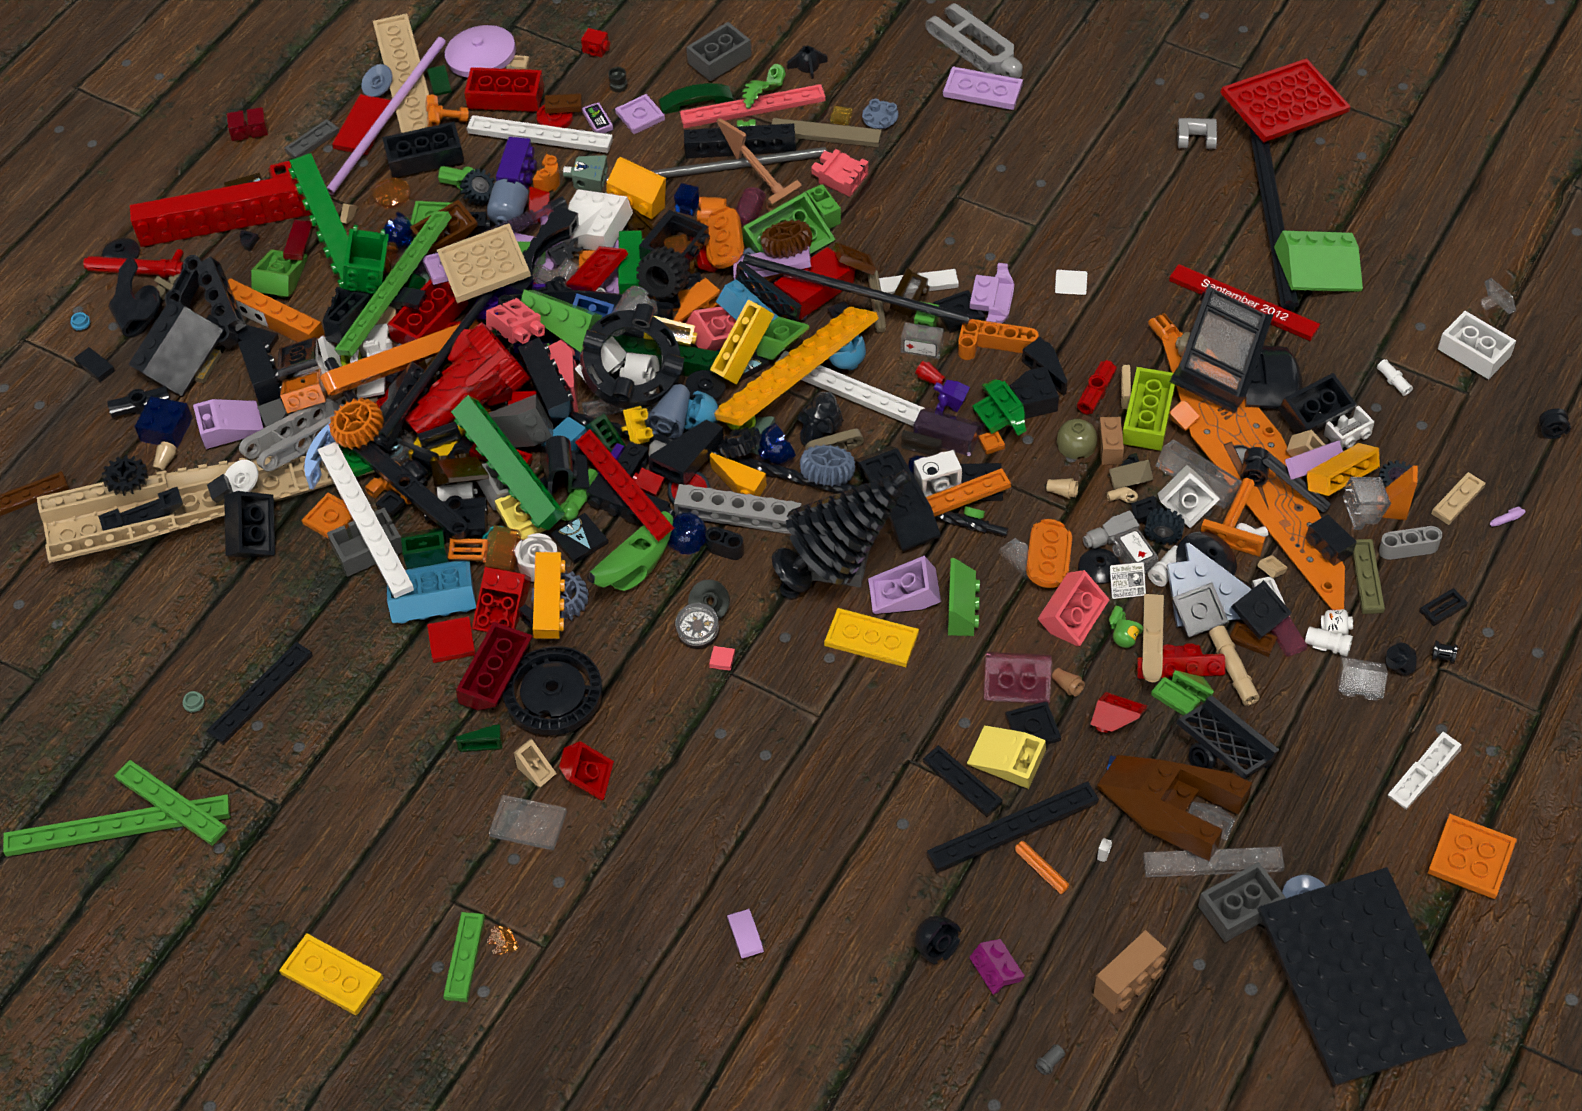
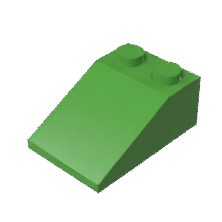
[251,249,308,298]

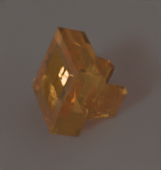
[487,925,519,955]

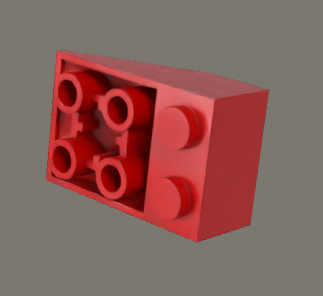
[472,567,531,632]

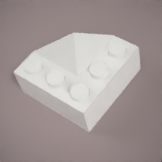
[562,189,633,250]

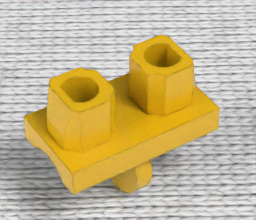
[621,406,653,444]

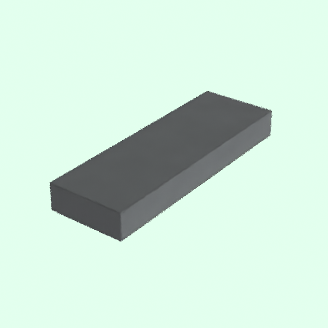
[285,119,339,159]

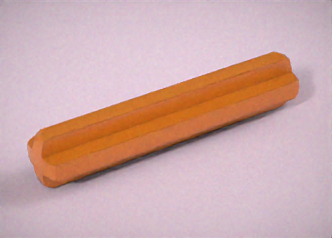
[1223,478,1254,528]
[1015,841,1069,894]

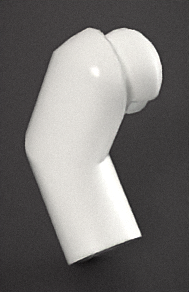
[1236,523,1268,537]

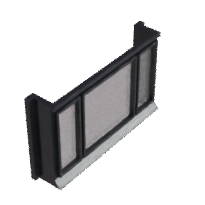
[1170,284,1273,413]

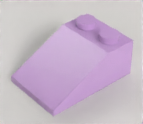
[868,556,941,614]

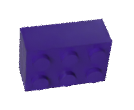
[496,137,537,190]

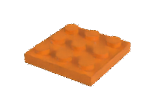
[1428,814,1517,899]

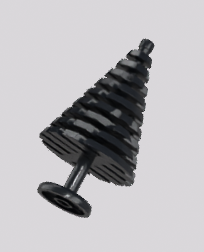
[771,470,911,592]

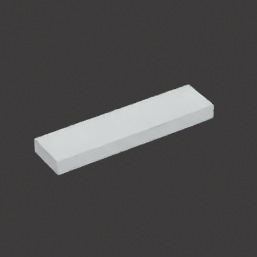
[879,269,958,294]

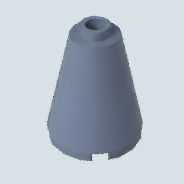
[645,384,690,438]

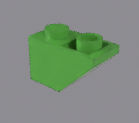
[806,184,841,229]

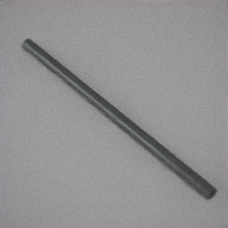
[606,147,826,183]

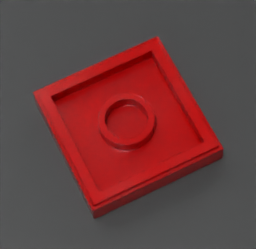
[427,616,475,663]

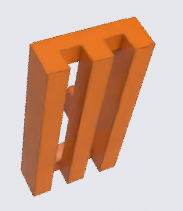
[448,539,491,561]

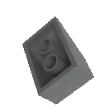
[489,395,553,448]

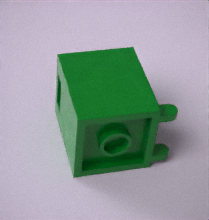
[342,225,389,294]

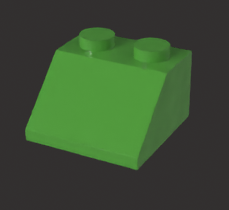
[756,317,809,360]

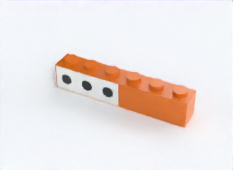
[228,278,325,342]

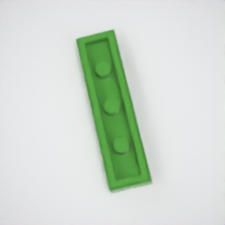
[443,912,485,1002]

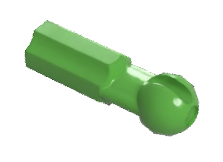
[560,468,598,521]

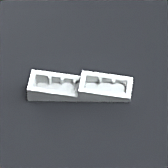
[1388,732,1462,810]

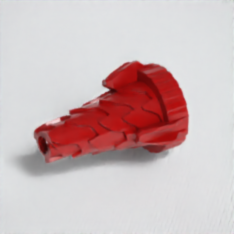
[405,322,531,434]

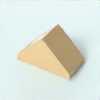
[514,739,557,787]

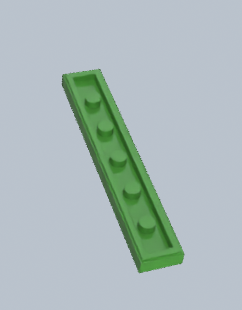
[114,760,228,846]

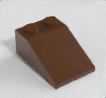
[410,200,478,256]

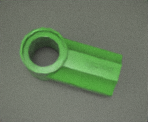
[438,166,475,190]

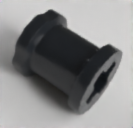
[1432,640,1458,664]

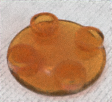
[373,178,410,209]

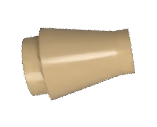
[152,441,177,472]
[1047,478,1079,499]

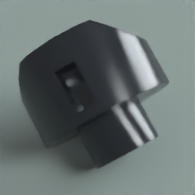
[1386,642,1417,676]

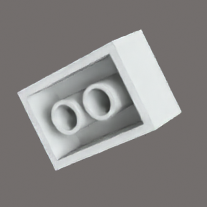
[1438,311,1516,379]

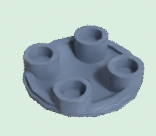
[862,99,898,129]

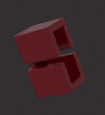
[227,107,268,141]

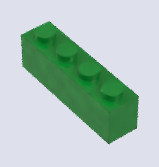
[618,231,645,297]

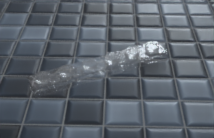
[1143,847,1284,877]

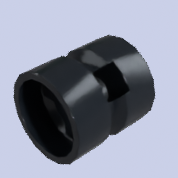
[1241,447,1270,486]

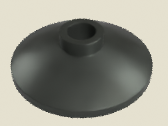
[688,580,730,620]

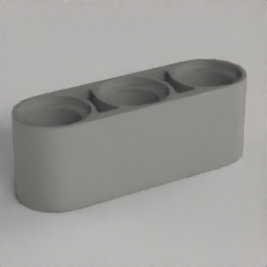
[1378,526,1442,560]

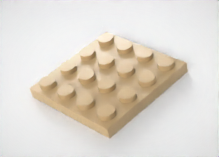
[437,223,531,303]

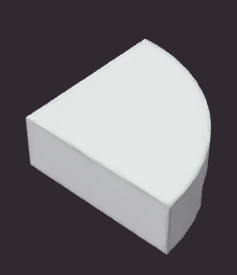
[1097,838,1112,862]

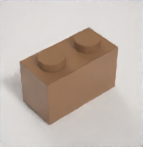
[1099,417,1124,465]

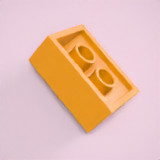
[606,157,666,219]

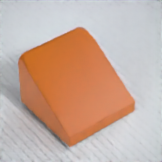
[1169,400,1200,431]

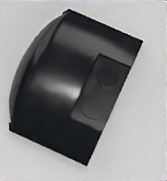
[1238,344,1303,409]

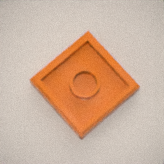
[302,493,354,539]

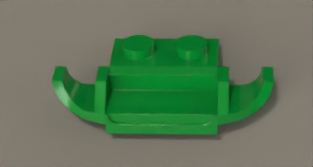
[972,379,1027,436]

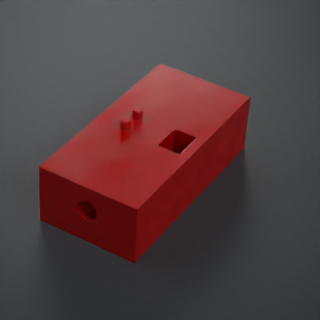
[774,247,855,320]

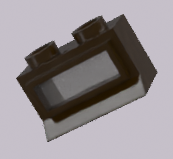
[890,267,930,317]

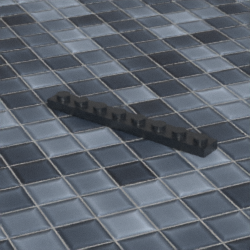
[927,781,1099,873]

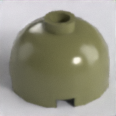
[1057,418,1097,459]

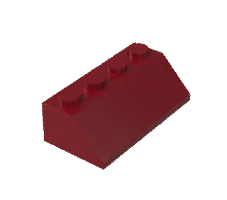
[456,621,533,710]

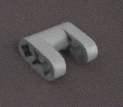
[1177,118,1217,149]

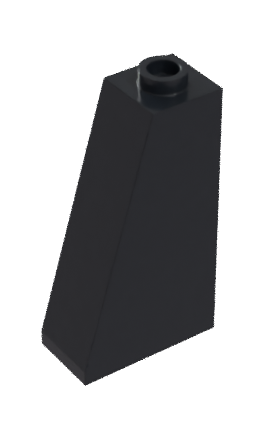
[649,420,723,485]

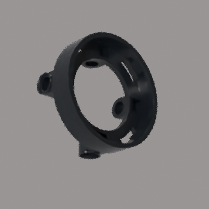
[580,303,684,409]

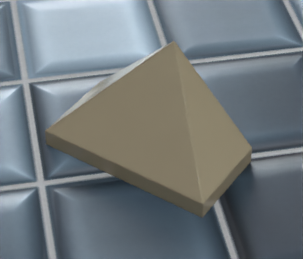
[1109,460,1153,489]

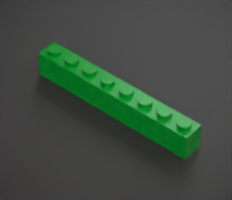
[288,153,348,288]
[451,395,566,530]

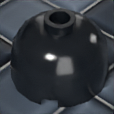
[914,915,961,964]

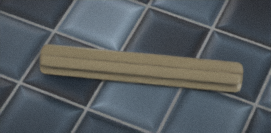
[868,270,886,333]

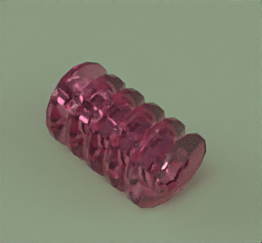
[735,187,766,228]

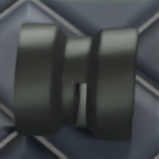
[608,67,628,92]

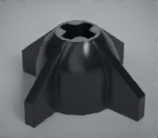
[787,45,828,79]

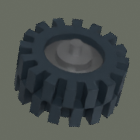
[460,169,495,206]
[1145,508,1185,545]

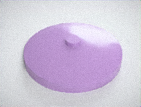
[445,25,516,77]

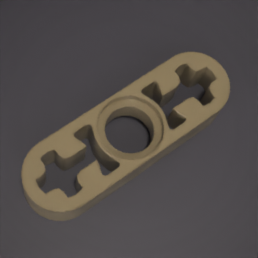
[805,429,864,451]

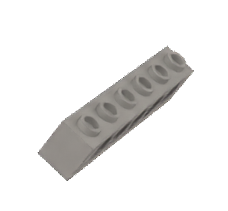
[674,484,801,534]

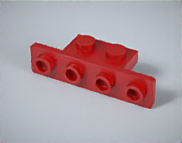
[1137,643,1225,679]

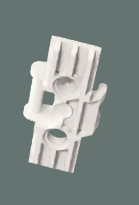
[350,323,393,398]

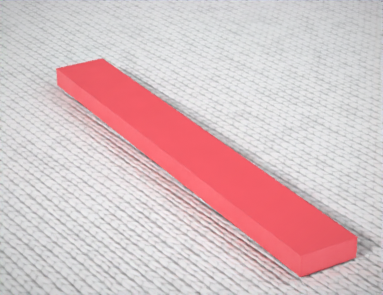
[680,84,825,128]

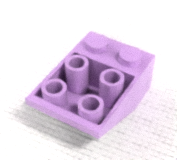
[193,399,264,449]

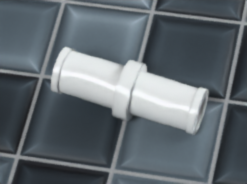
[1377,359,1413,396]

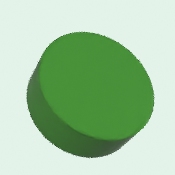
[964,506,985,519]

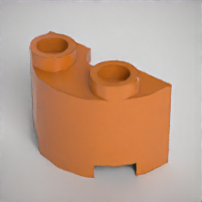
[533,154,561,192]
[697,197,727,224]

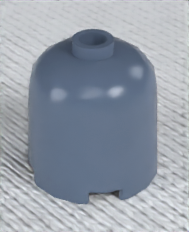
[487,179,529,227]

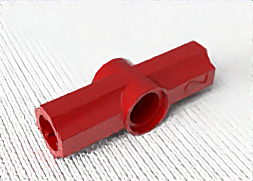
[1077,360,1117,415]

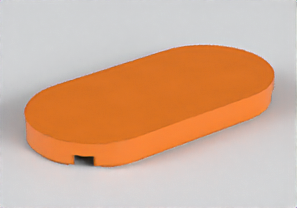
[704,206,744,269]
[1026,519,1072,588]

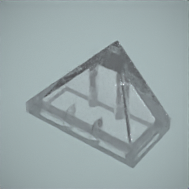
[582,398,623,417]
[1188,802,1235,841]

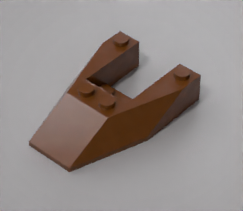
[1097,755,1252,861]

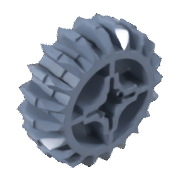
[800,444,855,487]
[531,570,589,621]

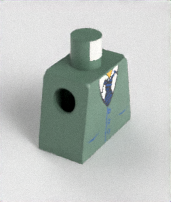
[563,155,608,193]

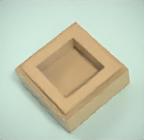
[1257,555,1287,578]

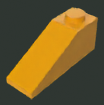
[710,453,767,497]

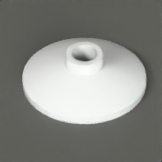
[225,460,258,492]

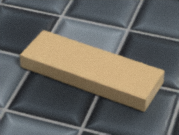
[1431,472,1486,525]

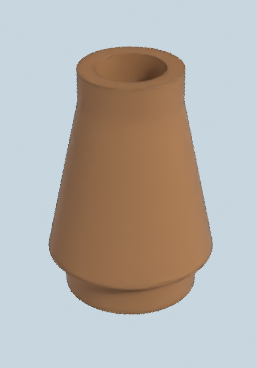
[1052,668,1085,696]

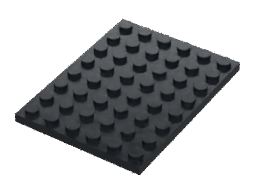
[1257,867,1467,1087]

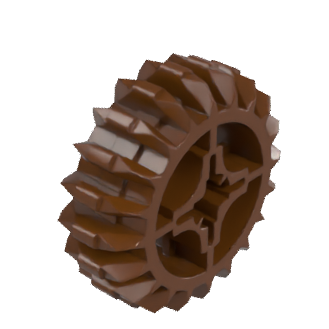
[761,219,813,259]

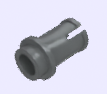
[1035,1044,1065,1075]

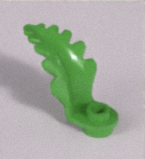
[742,64,786,109]

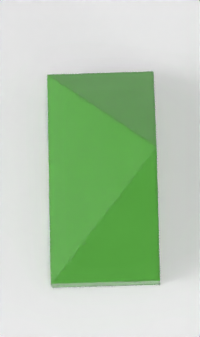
[1172,670,1214,703]

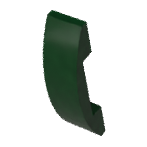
[659,83,733,114]

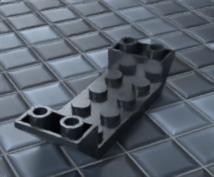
[854,446,941,551]

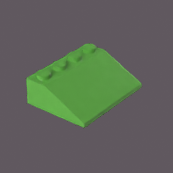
[742,192,836,255]
[1274,231,1363,291]

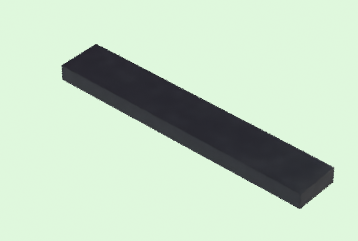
[206,642,313,746]

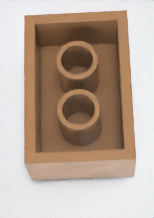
[1093,930,1167,1015]

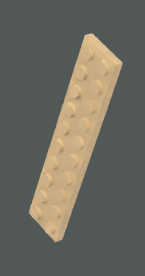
[373,14,429,133]

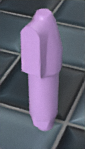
[1490,507,1525,527]

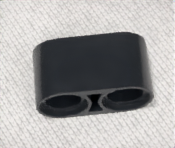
[705,527,744,560]

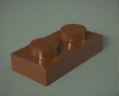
[545,94,582,114]

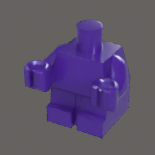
[933,380,970,412]

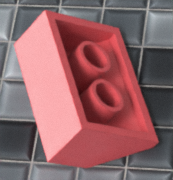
[1038,570,1110,646]

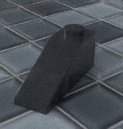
[1022,337,1068,396]

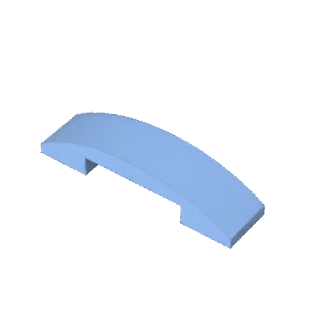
[304,422,339,489]

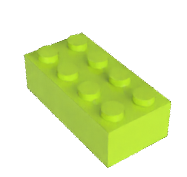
[1122,367,1175,451]

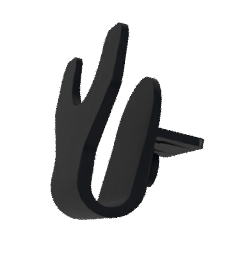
[109,257,162,337]
[540,435,590,495]

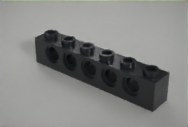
[684,123,796,159]

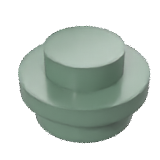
[183,691,205,712]

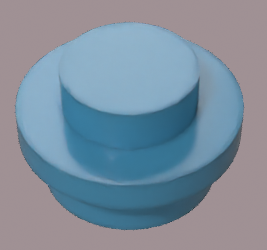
[70,312,91,330]

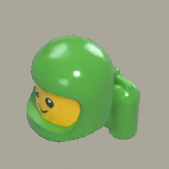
[1109,606,1143,648]

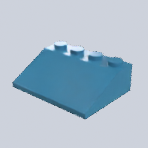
[387,560,476,624]

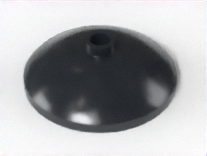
[1176,531,1237,576]

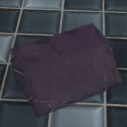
[913,407,984,456]

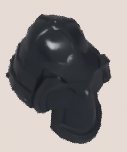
[797,392,844,447]

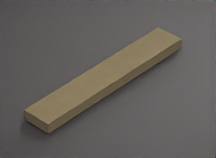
[772,118,881,147]

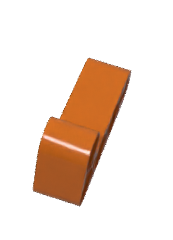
[958,319,1038,360]

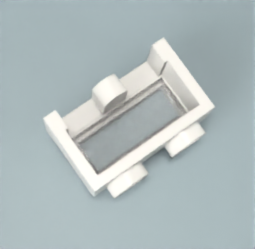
[1324,406,1374,448]

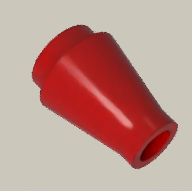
[915,361,946,385]

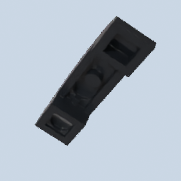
[98,487,183,531]

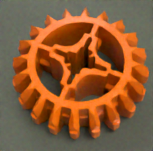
[329,397,384,450]

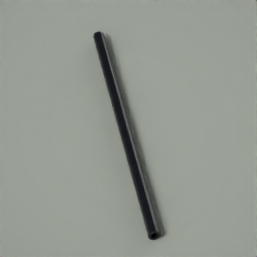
[743,254,970,325]
[378,288,499,439]

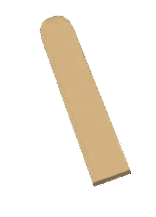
[1142,594,1164,682]

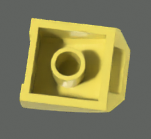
[495,495,546,540]

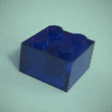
[135,396,193,448]

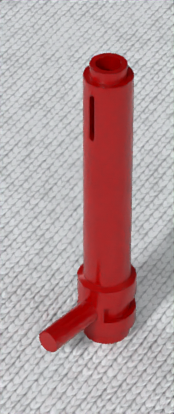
[83,249,184,278]

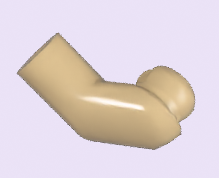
[1106,487,1138,503]

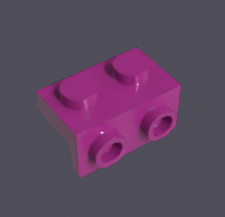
[970,939,1025,994]

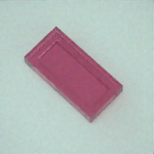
[1271,616,1307,657]

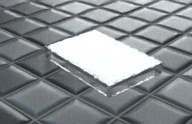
[489,795,567,850]

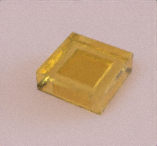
[830,106,852,126]

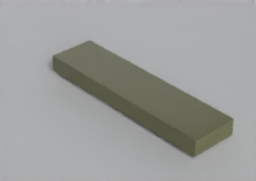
[1352,539,1385,614]

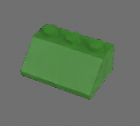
[948,558,980,636]

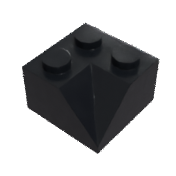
[1009,366,1059,419]

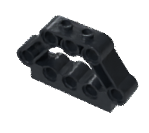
[165,255,246,349]

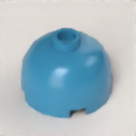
[829,335,866,370]
[684,391,719,430]

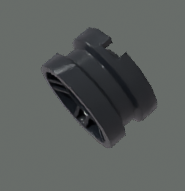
[1539,408,1571,439]

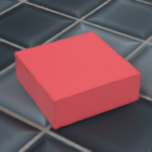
[709,646,735,671]

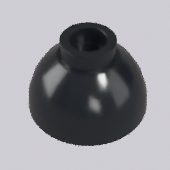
[1189,742,1218,769]

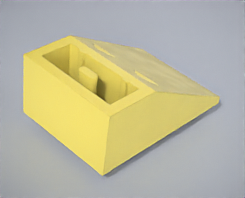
[967,725,1046,789]

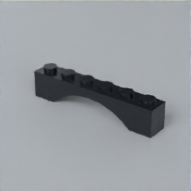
[503,206,579,295]

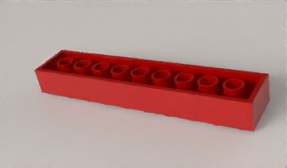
[129,175,311,247]

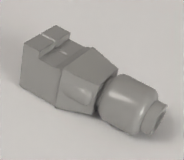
[1083,511,1139,549]

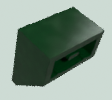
[401,527,448,569]

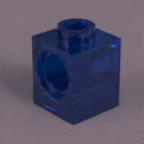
[674,183,699,216]

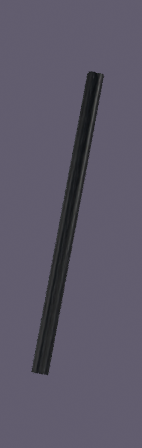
[1249,126,1299,312]

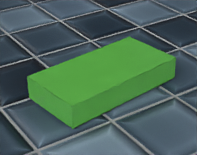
[1151,677,1201,716]

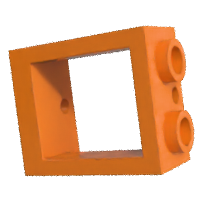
[280,369,327,414]

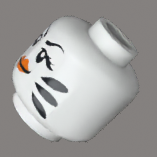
[1321,609,1353,636]

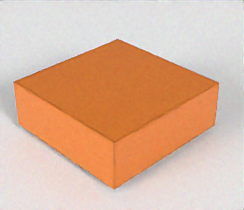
[978,431,1005,455]

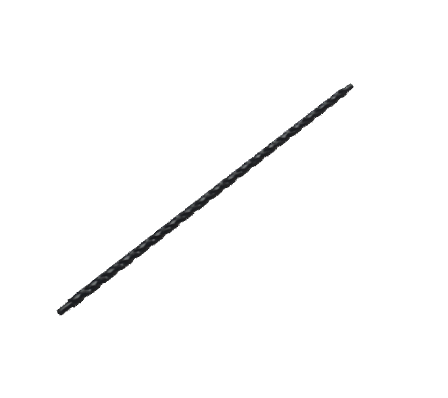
[402,370,1009,536]

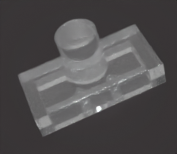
[1481,278,1516,314]
[999,538,1029,580]

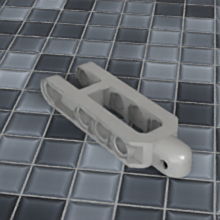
[925,3,1023,79]
[239,396,359,472]

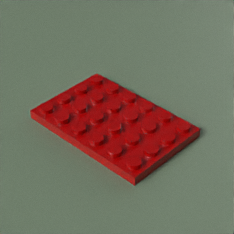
[1220,58,1351,142]

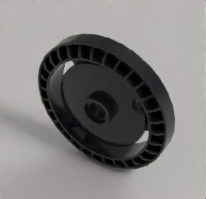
[503,646,603,736]

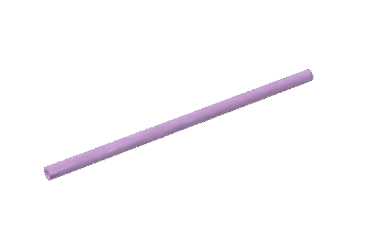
[327,37,445,195]

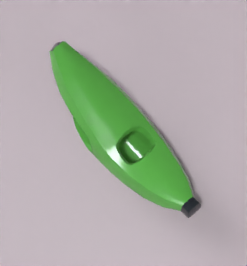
[587,507,676,591]

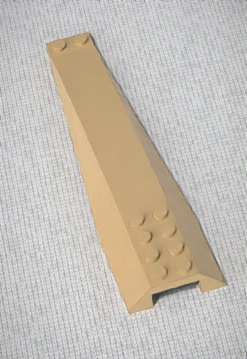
[36,452,375,563]

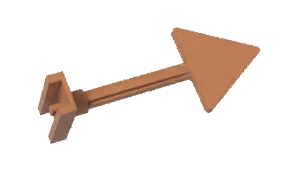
[716,118,802,212]

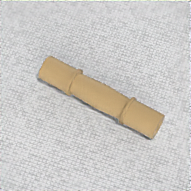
[1209,625,1260,706]

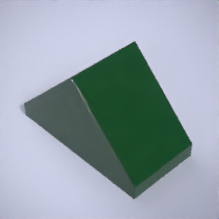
[427,65,452,96]

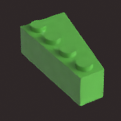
[521,290,602,353]

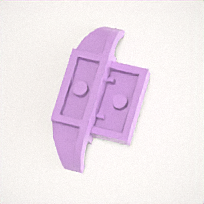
[970,263,1014,323]

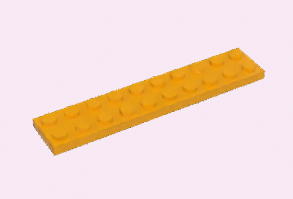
[714,307,879,426]

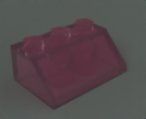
[984,652,1052,703]

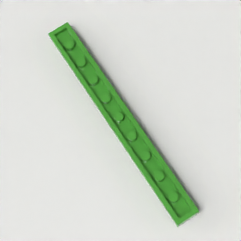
[334,211,452,356]
[3,794,230,857]

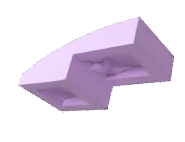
[727,909,764,959]

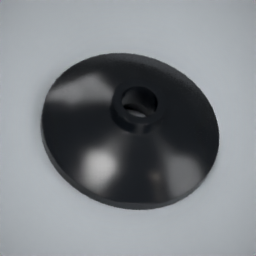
[102,238,140,259]
[1078,548,1121,584]

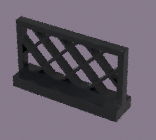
[735,261,801,322]
[1176,695,1279,779]

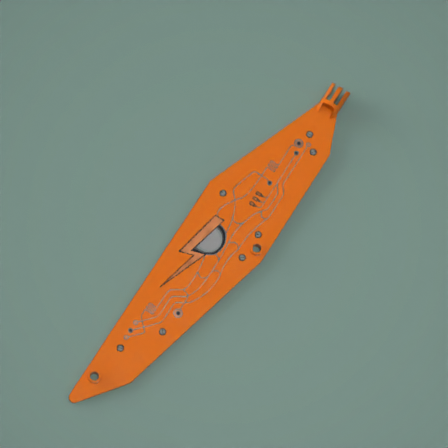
[1148,313,1345,610]

